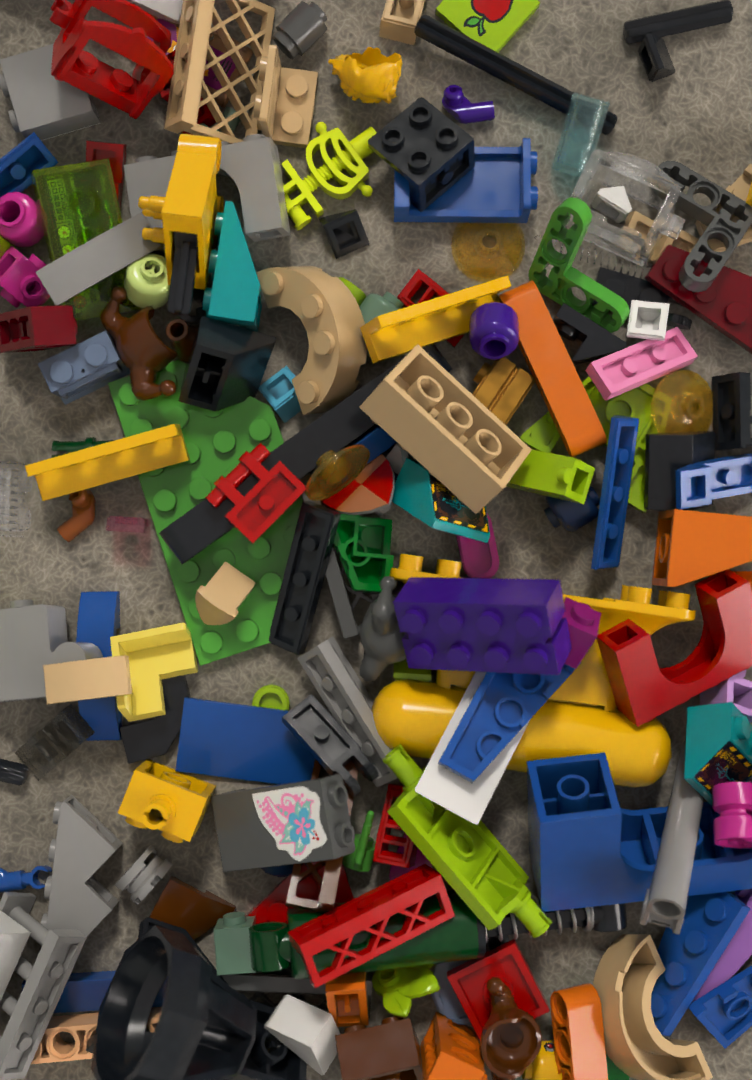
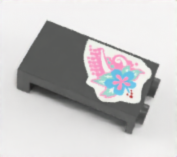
[211,774,355,872]

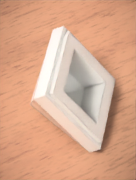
[591,186,632,224]
[626,300,670,341]

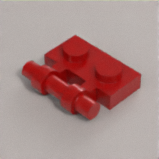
[205,443,307,544]

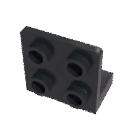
[368,97,475,212]

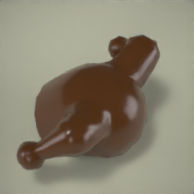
[100,286,178,400]
[480,977,542,1080]

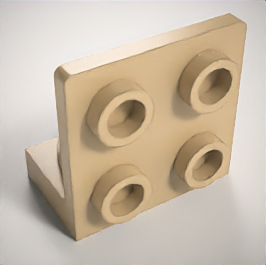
[254,45,319,148]

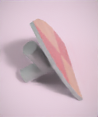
[320,454,395,516]

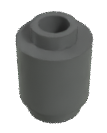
[272,1,327,60]

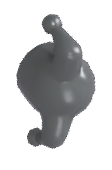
[360,576,407,682]

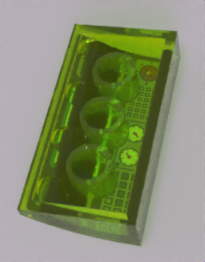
[31,159,141,322]

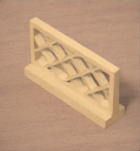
[164,0,275,144]

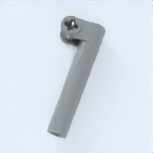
[639,740,704,935]

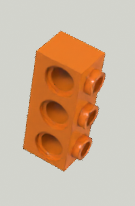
[420,1011,487,1080]

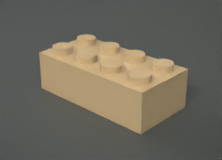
[359,344,532,514]

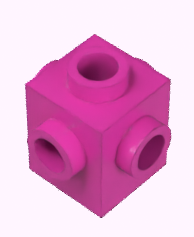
[0,245,50,308]

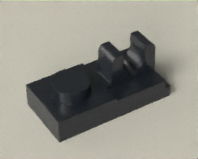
[712,372,752,451]

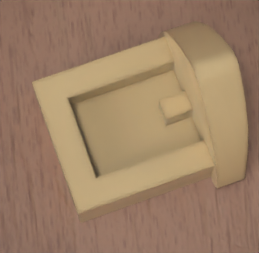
[195,561,256,625]

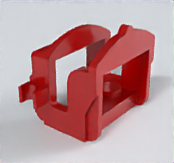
[49,0,174,119]

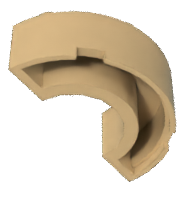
[256,266,367,416]
[593,934,713,1080]

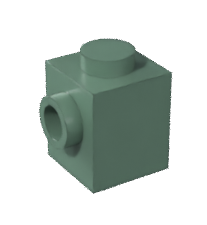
[214,912,256,976]

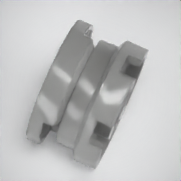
[115,845,173,905]

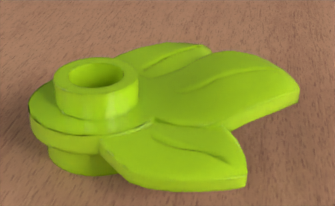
[372,964,440,1017]

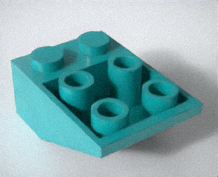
[203,201,263,332]

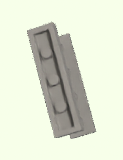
[0,892,87,1080]

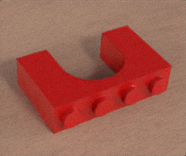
[596,569,752,727]

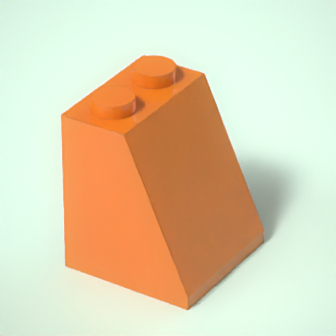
[652,509,752,587]

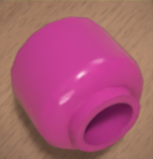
[0,192,47,247]

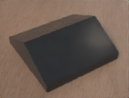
[644,431,715,510]

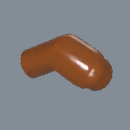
[57,489,96,543]

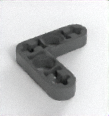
[651,161,752,292]

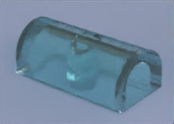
[551,92,610,178]

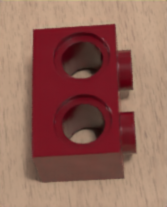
[0,305,78,353]

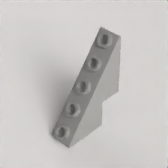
[38,795,122,954]

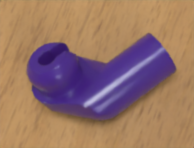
[442,85,495,124]

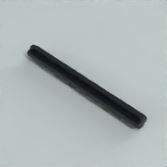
[414,14,618,135]

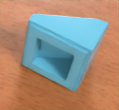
[258,365,301,423]

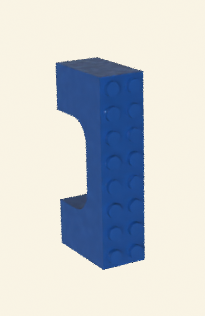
[527,752,752,912]

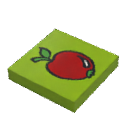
[435,0,540,53]

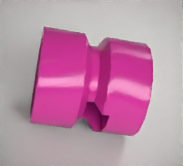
[712,782,752,849]

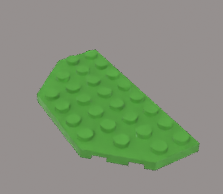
[108,360,304,666]

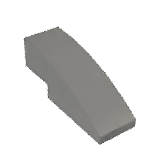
[36,212,163,306]

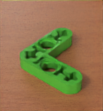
[528,198,630,333]

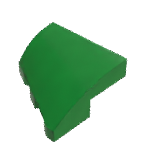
[334,514,394,594]

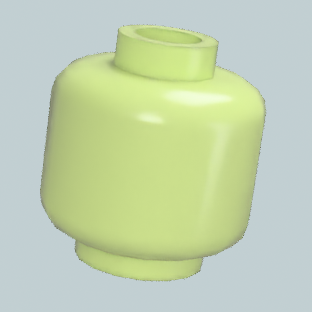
[124,253,170,309]

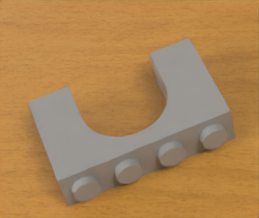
[124,134,291,258]

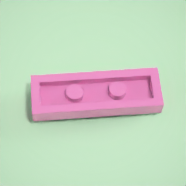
[585,327,698,401]

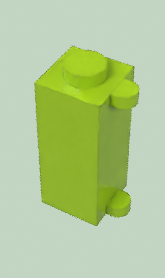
[506,449,595,505]

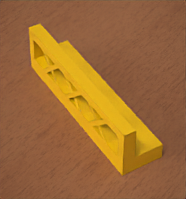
[360,276,511,364]
[25,424,190,501]

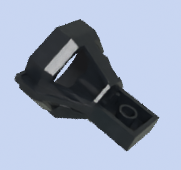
[86,917,307,1080]

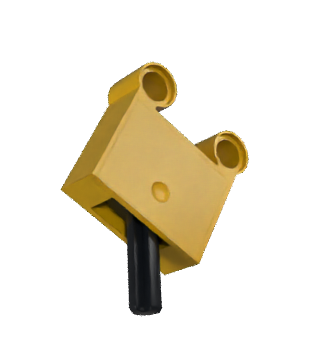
[138,133,224,316]

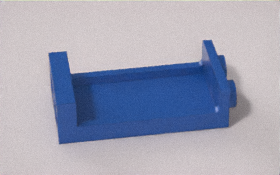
[394,138,538,223]

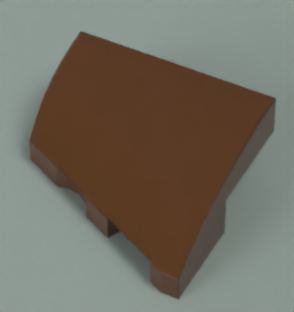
[136,876,236,941]

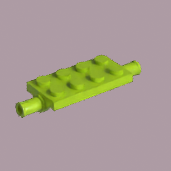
[382,744,552,938]

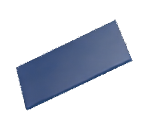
[175,697,314,784]

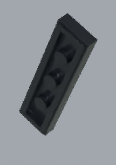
[269,501,341,656]

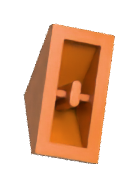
[325,972,369,1027]

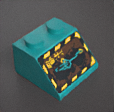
[392,458,490,543]
[684,702,752,806]

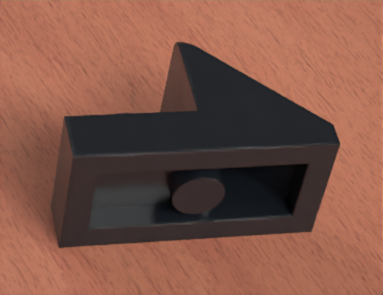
[553,303,628,365]

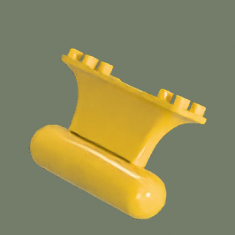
[371,554,696,788]

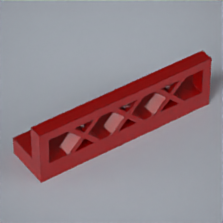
[287,864,455,988]

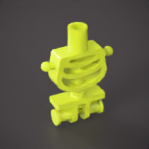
[281,122,377,231]

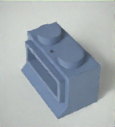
[38,331,130,405]

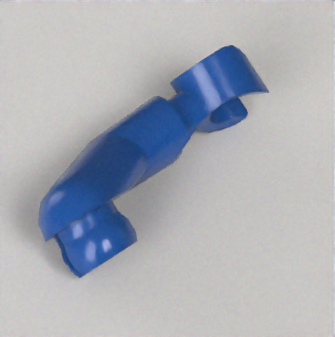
[0,865,52,893]

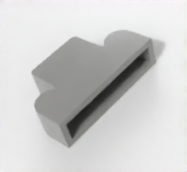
[0,600,103,703]

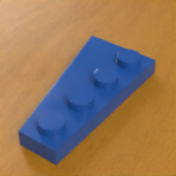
[438,662,581,783]
[651,891,751,1037]
[688,965,752,1048]

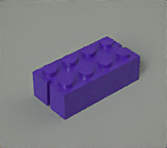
[393,577,572,675]

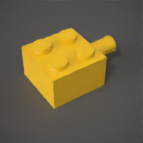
[118,759,216,843]

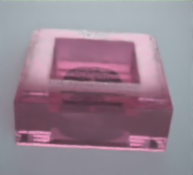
[106,516,151,534]

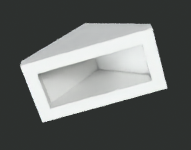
[264,994,340,1075]

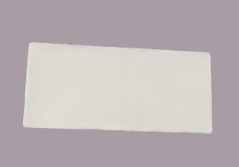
[415,672,530,825]

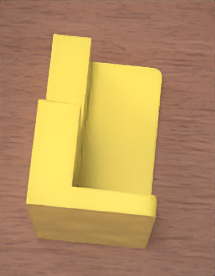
[110,623,198,722]

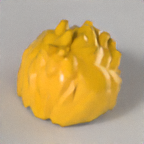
[328,47,403,104]

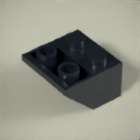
[179,316,276,412]

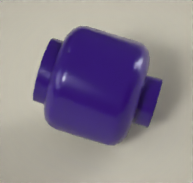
[469,302,519,360]

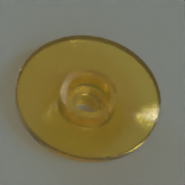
[451,223,525,282]
[651,370,713,433]
[305,444,370,501]

